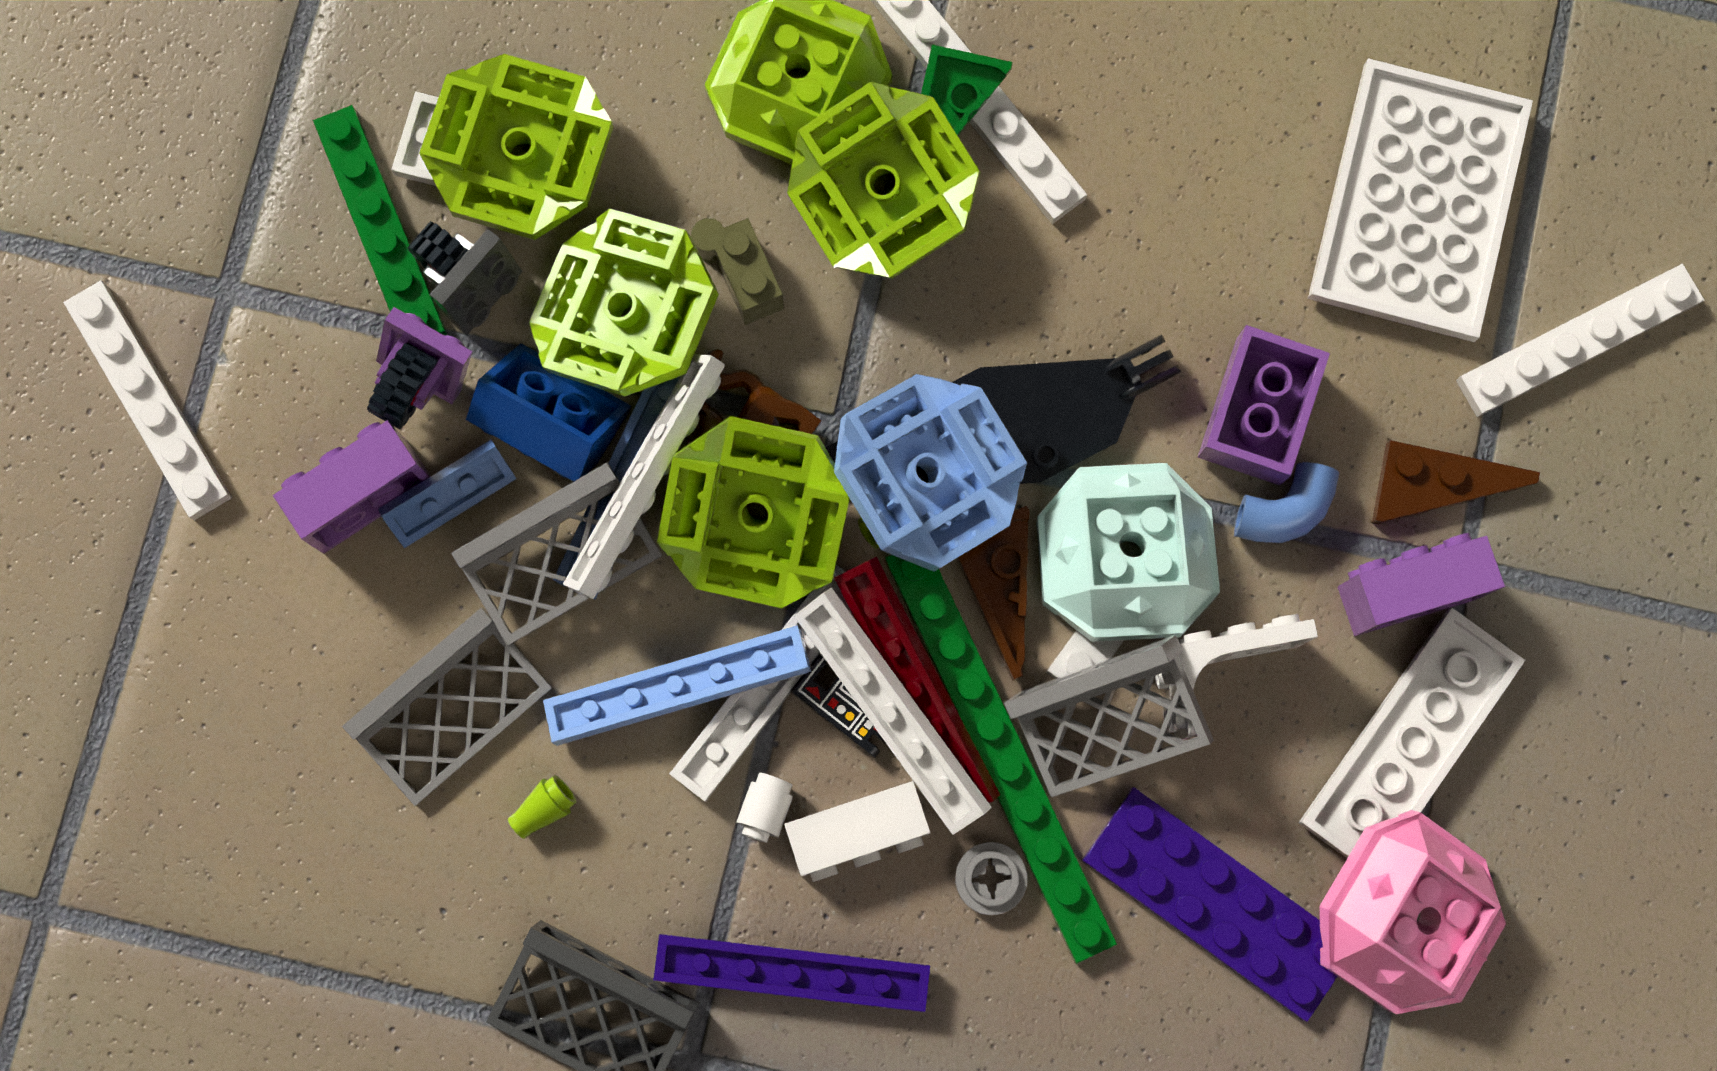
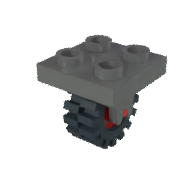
[407,221,523,335]

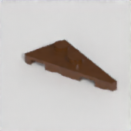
[1372,440,1540,525]
[957,506,1030,681]

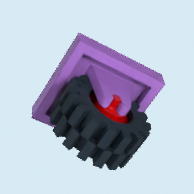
[367,307,472,429]

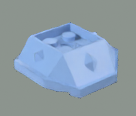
[834,374,1027,572]

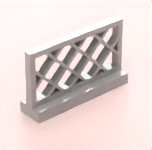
[451,463,662,646]
[342,608,552,806]
[1004,635,1214,797]

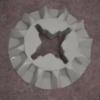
[955,842,1027,915]

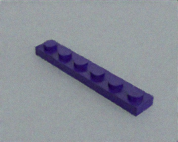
[653,934,930,1012]

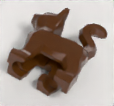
[687,349,821,444]

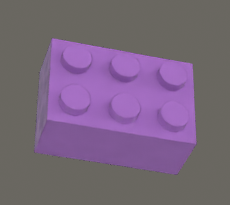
[1197,325,1330,485]
[273,420,431,554]
[1338,533,1505,636]

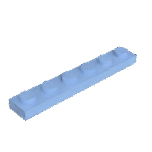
[543,625,812,746]

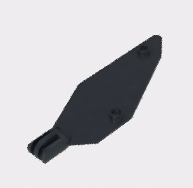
[825,334,1182,484]

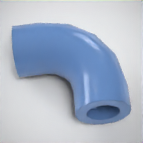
[1234,462,1339,543]

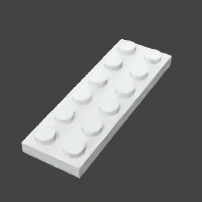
[1298,608,1526,858]

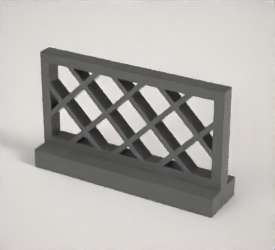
[486,920,700,1071]

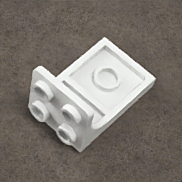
[1155,614,1318,740]

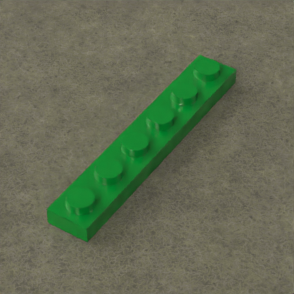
[313,105,448,336]

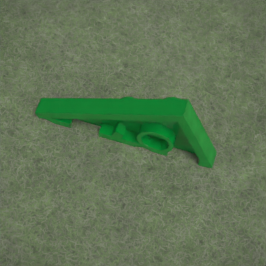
[921,45,1013,136]

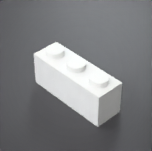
[784,781,930,882]

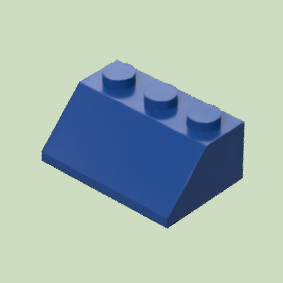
[465,343,631,482]

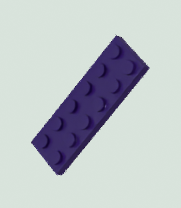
[1081,787,1337,1022]

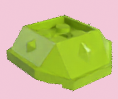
[704,0,893,165]
[419,54,614,240]
[787,82,981,279]
[529,209,719,397]
[657,416,850,608]

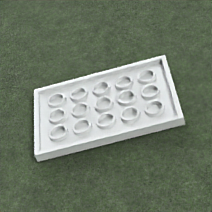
[1308,58,1533,342]

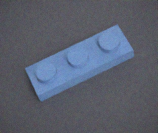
[378,439,517,548]

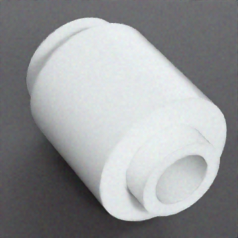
[737,773,793,843]

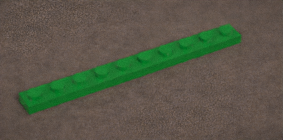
[885,555,1117,964]

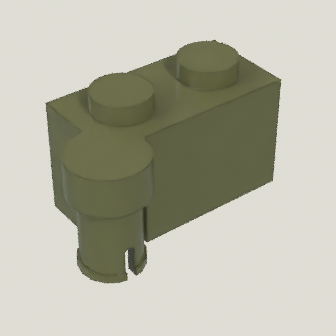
[691,218,784,325]

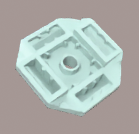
[1036,463,1220,642]

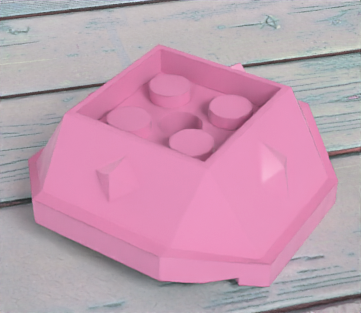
[1319,810,1506,1015]

